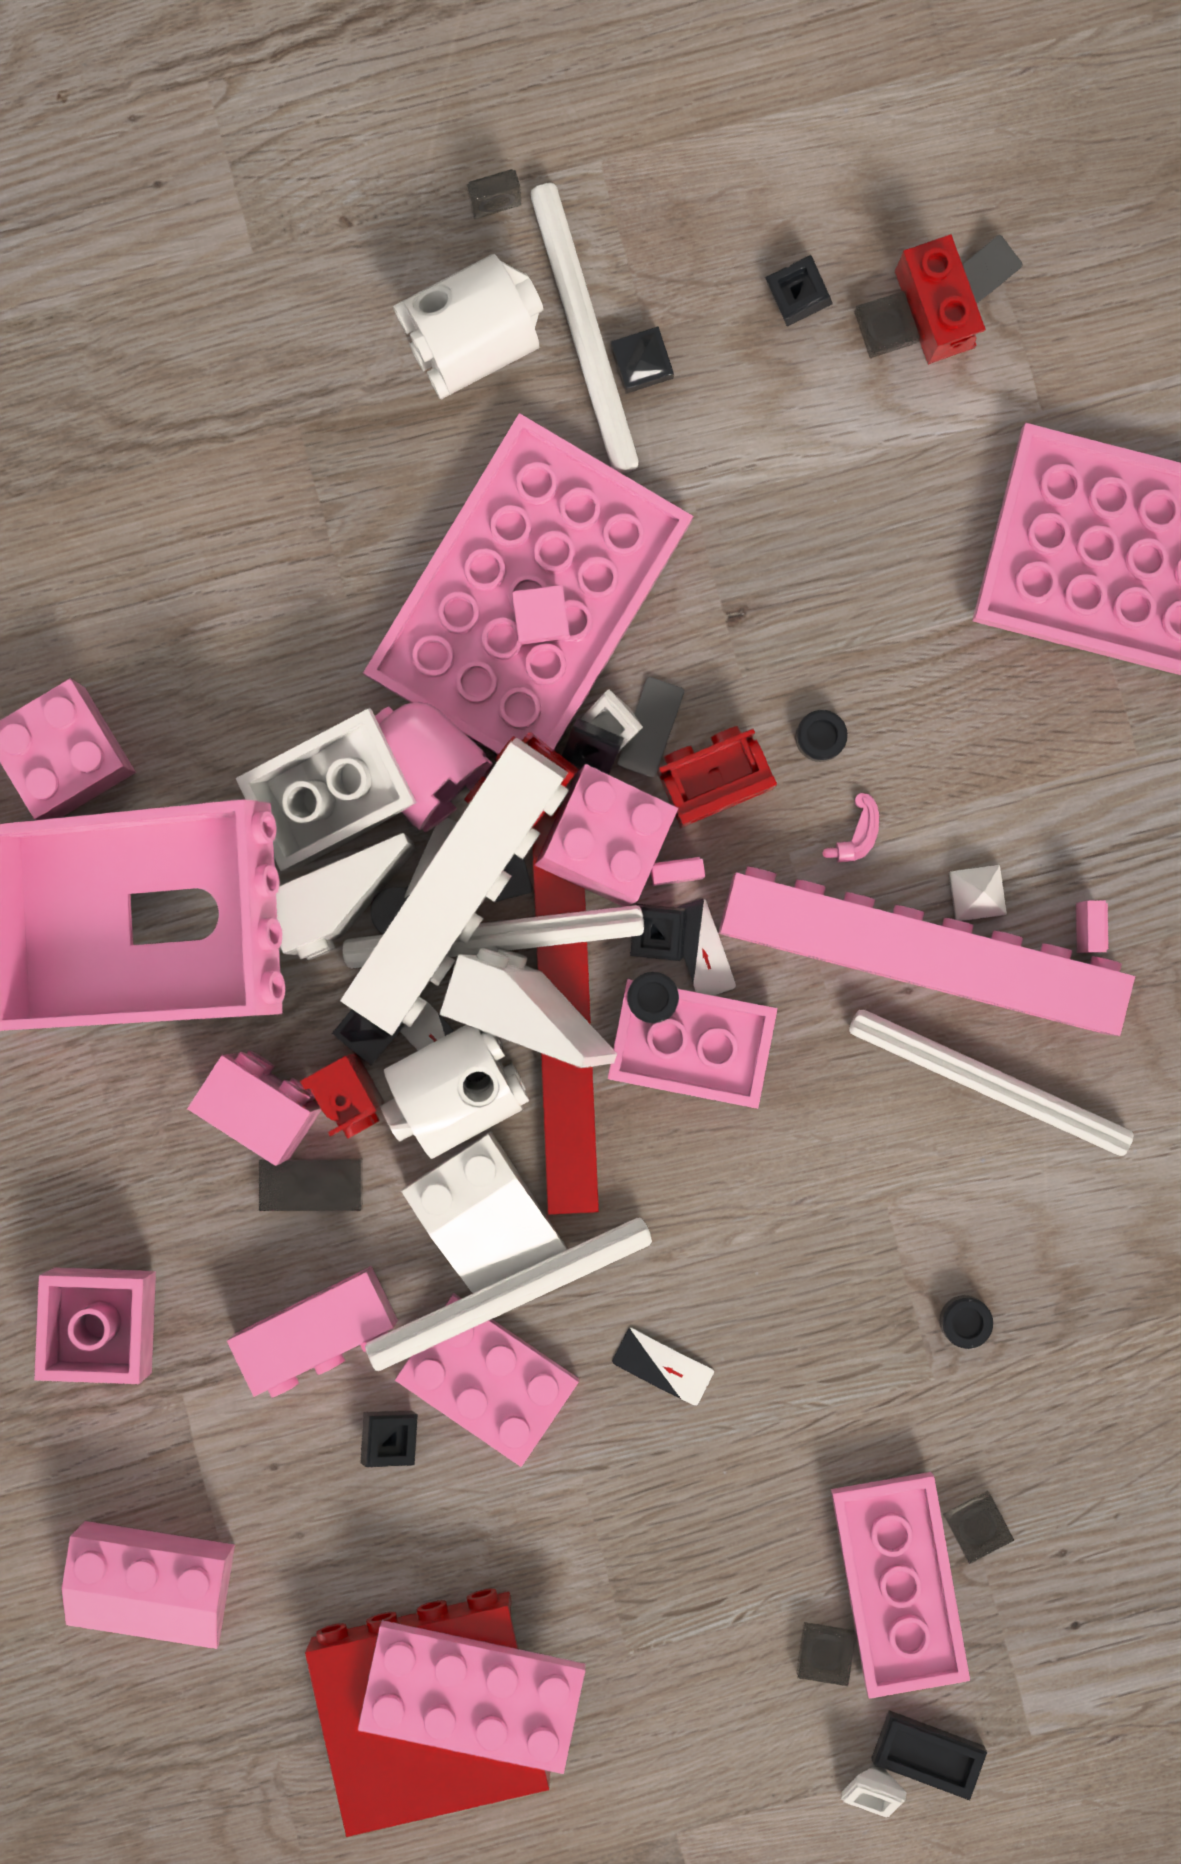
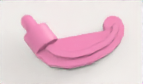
[822,793,879,862]

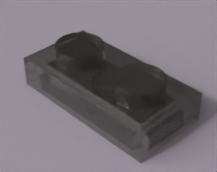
[259,1158,363,1211]

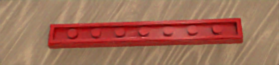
[532,807,599,1215]

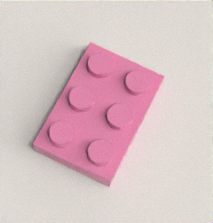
[608,979,778,1109]
[395,1293,579,1467]

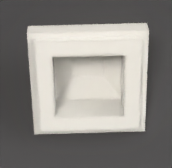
[581,689,643,753]
[949,865,1007,921]
[841,1765,906,1817]

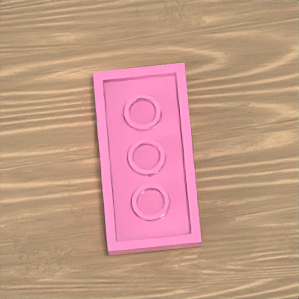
[831,1472,970,1698]
[358,1620,585,1774]

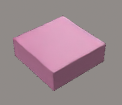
[512,585,570,645]
[651,857,705,886]
[1076,900,1108,953]

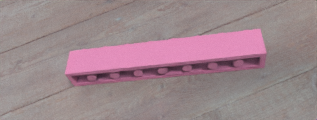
[718,867,1135,1036]

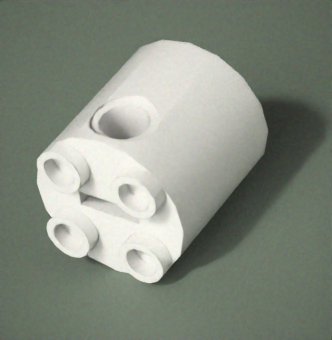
[393,254,543,400]
[380,1025,529,1159]

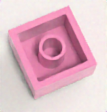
[0,678,136,820]
[535,764,678,907]
[187,1050,321,1166]
[34,1268,156,1384]

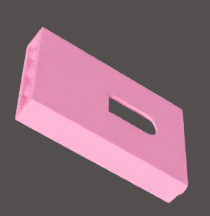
[0,799,285,1031]

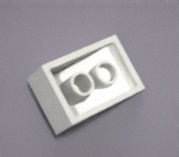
[236,708,417,871]
[276,833,416,960]
[440,948,617,1068]
[401,1131,568,1293]

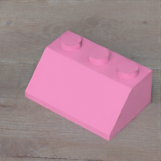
[62,1521,235,1649]

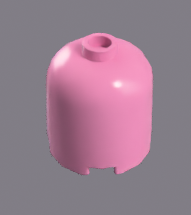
[375,702,493,832]

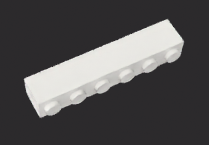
[340,738,569,1035]

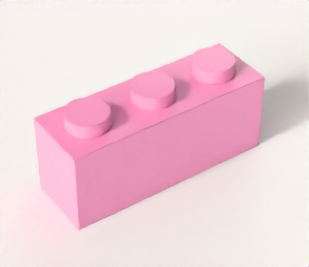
[227,1266,398,1398]

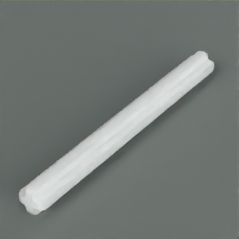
[531,183,639,474]
[343,905,644,968]
[849,1010,1134,1156]
[365,1218,652,1371]

